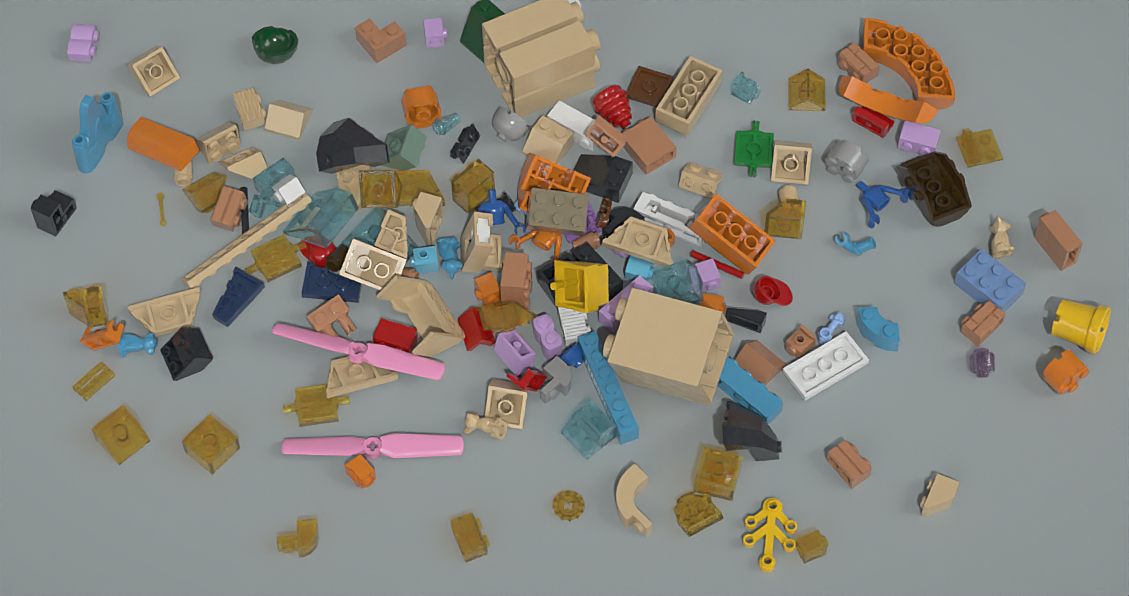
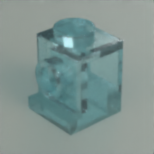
[731,71,761,104]

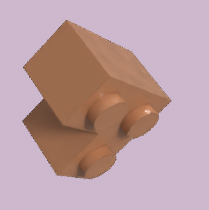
[355,18,406,63]

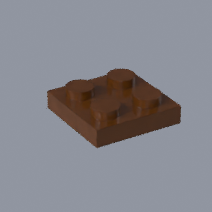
[627,66,673,107]

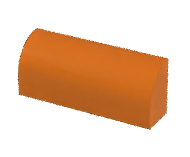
[127,117,200,171]

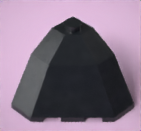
[316,118,390,174]
[722,401,782,461]

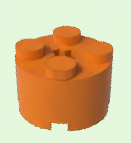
[401,85,442,128]
[1042,350,1090,395]

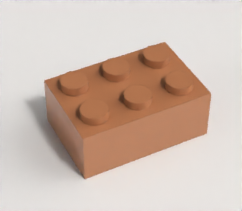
[500,252,533,316]

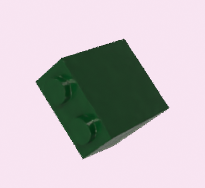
[460,0,505,63]

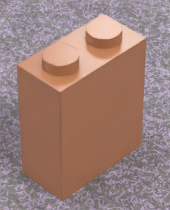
[622,117,677,175]
[1034,210,1083,271]

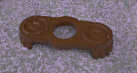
[596,197,612,228]

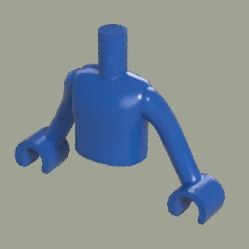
[857,181,913,229]
[478,189,526,234]

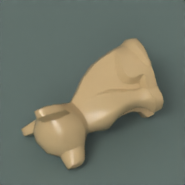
[989,216,1015,259]
[463,412,507,440]

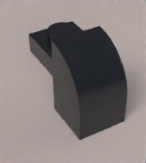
[603,207,645,239]

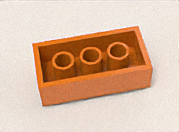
[689,193,776,275]

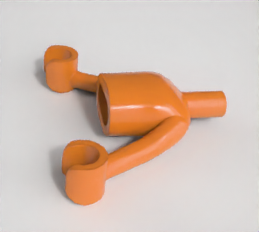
[509,230,562,262]

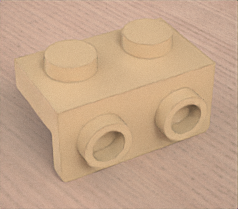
[679,162,723,198]

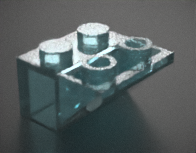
[561,400,617,460]

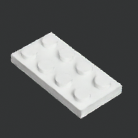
[782,331,869,401]

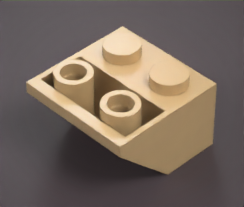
[196,122,241,164]

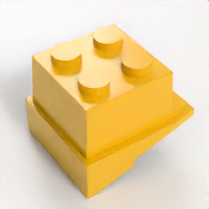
[550,260,609,313]

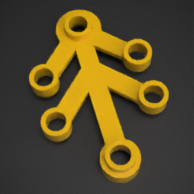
[743,498,797,573]

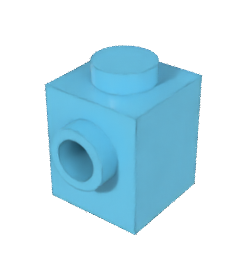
[410,246,439,274]

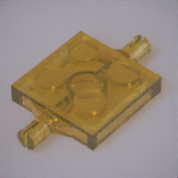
[245,235,307,282]
[283,384,350,427]

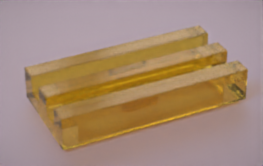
[72,361,115,401]

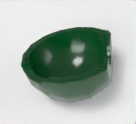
[252,26,298,64]

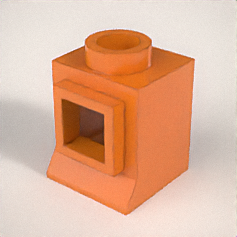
[345,454,376,489]

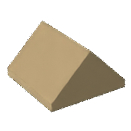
[265,99,313,140]

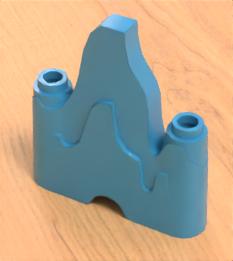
[72,92,123,174]

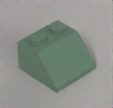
[380,125,427,171]

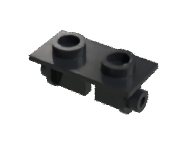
[450,124,481,164]

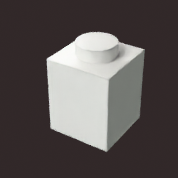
[272,174,305,205]

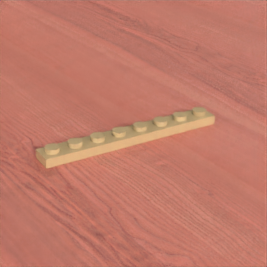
[181,193,312,288]

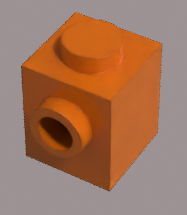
[474,272,501,306]

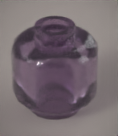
[969,348,995,378]

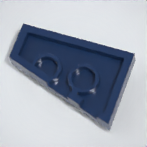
[301,261,362,303]

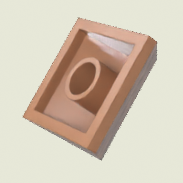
[735,340,787,386]

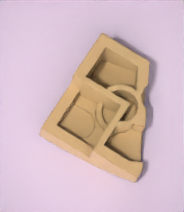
[374,209,408,259]

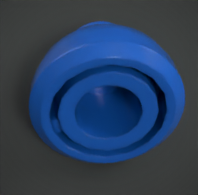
[559,342,584,368]

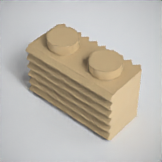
[232,87,267,131]

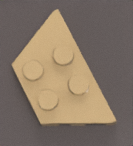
[602,217,673,269]
[128,287,201,337]
[326,356,398,398]

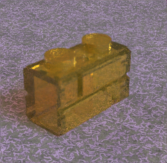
[450,513,490,562]

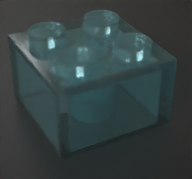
[653,259,704,304]

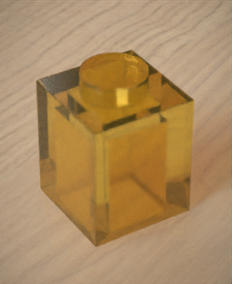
[795,530,829,564]

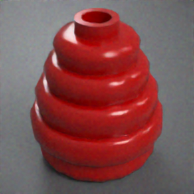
[592,84,632,129]

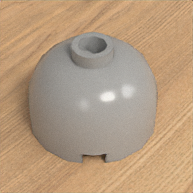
[493,107,531,142]

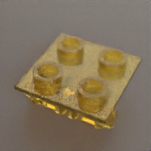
[956,128,1003,168]

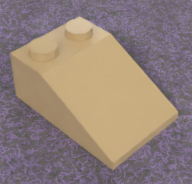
[339,238,407,291]

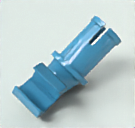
[835,232,876,256]

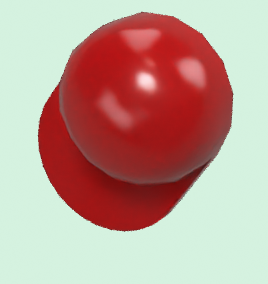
[300,234,336,267]
[753,276,793,306]

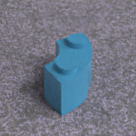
[856,307,900,351]

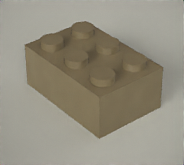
[526,188,589,236]

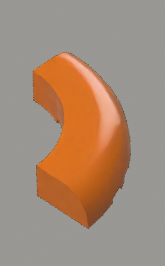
[862,18,955,110]

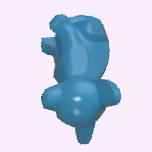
[437,237,463,280]
[117,333,158,358]

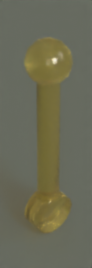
[156,193,167,227]

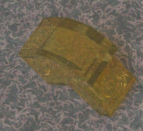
[277,519,319,558]

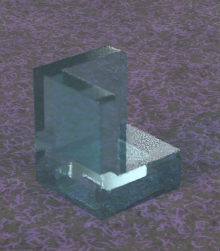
[248,194,281,219]

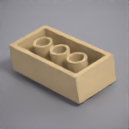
[655,56,723,136]

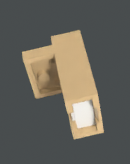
[460,212,502,273]

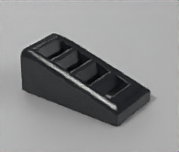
[725,308,767,333]

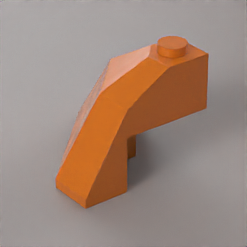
[518,152,591,212]

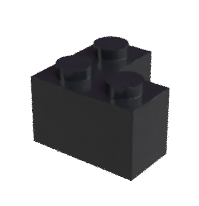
[30,190,77,237]

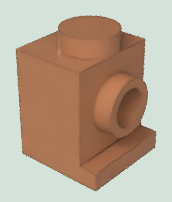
[785,325,817,359]

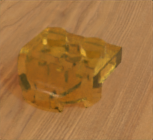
[674,492,723,537]

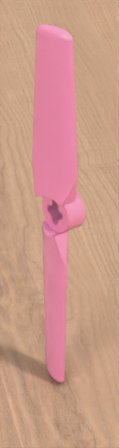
[272,323,445,380]
[281,433,464,459]

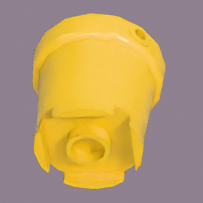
[1051,299,1111,355]

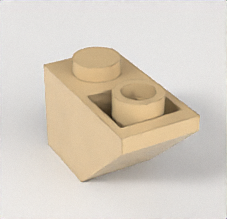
[920,473,960,516]

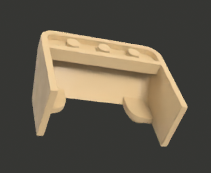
[377,276,465,357]

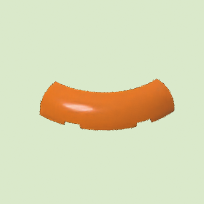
[839,75,938,124]

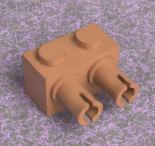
[306,294,357,337]

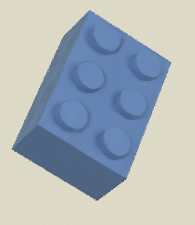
[954,249,1026,312]

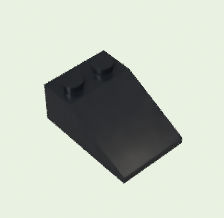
[573,154,633,203]

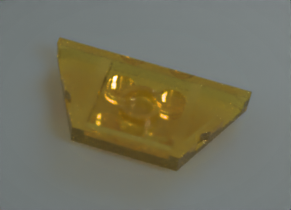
[373,170,445,206]

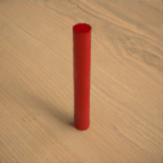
[690,250,745,279]

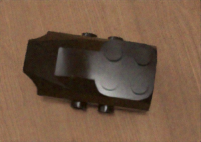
[896,151,972,227]

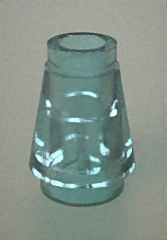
[432,113,460,136]

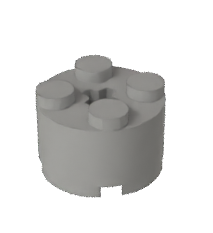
[825,140,869,183]

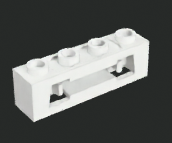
[633,192,704,247]

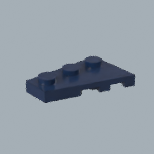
[212,266,265,327]

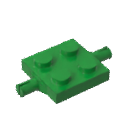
[734,120,774,178]

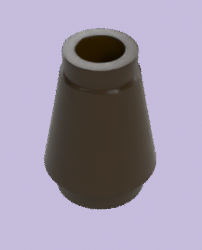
[325,244,349,272]

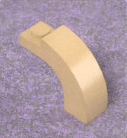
[616,464,652,537]

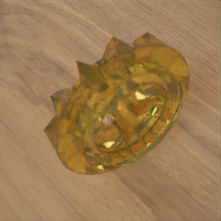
[553,491,585,521]

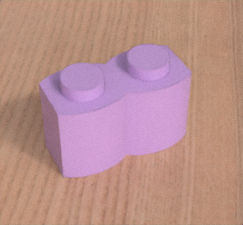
[67,24,99,62]
[533,314,562,361]

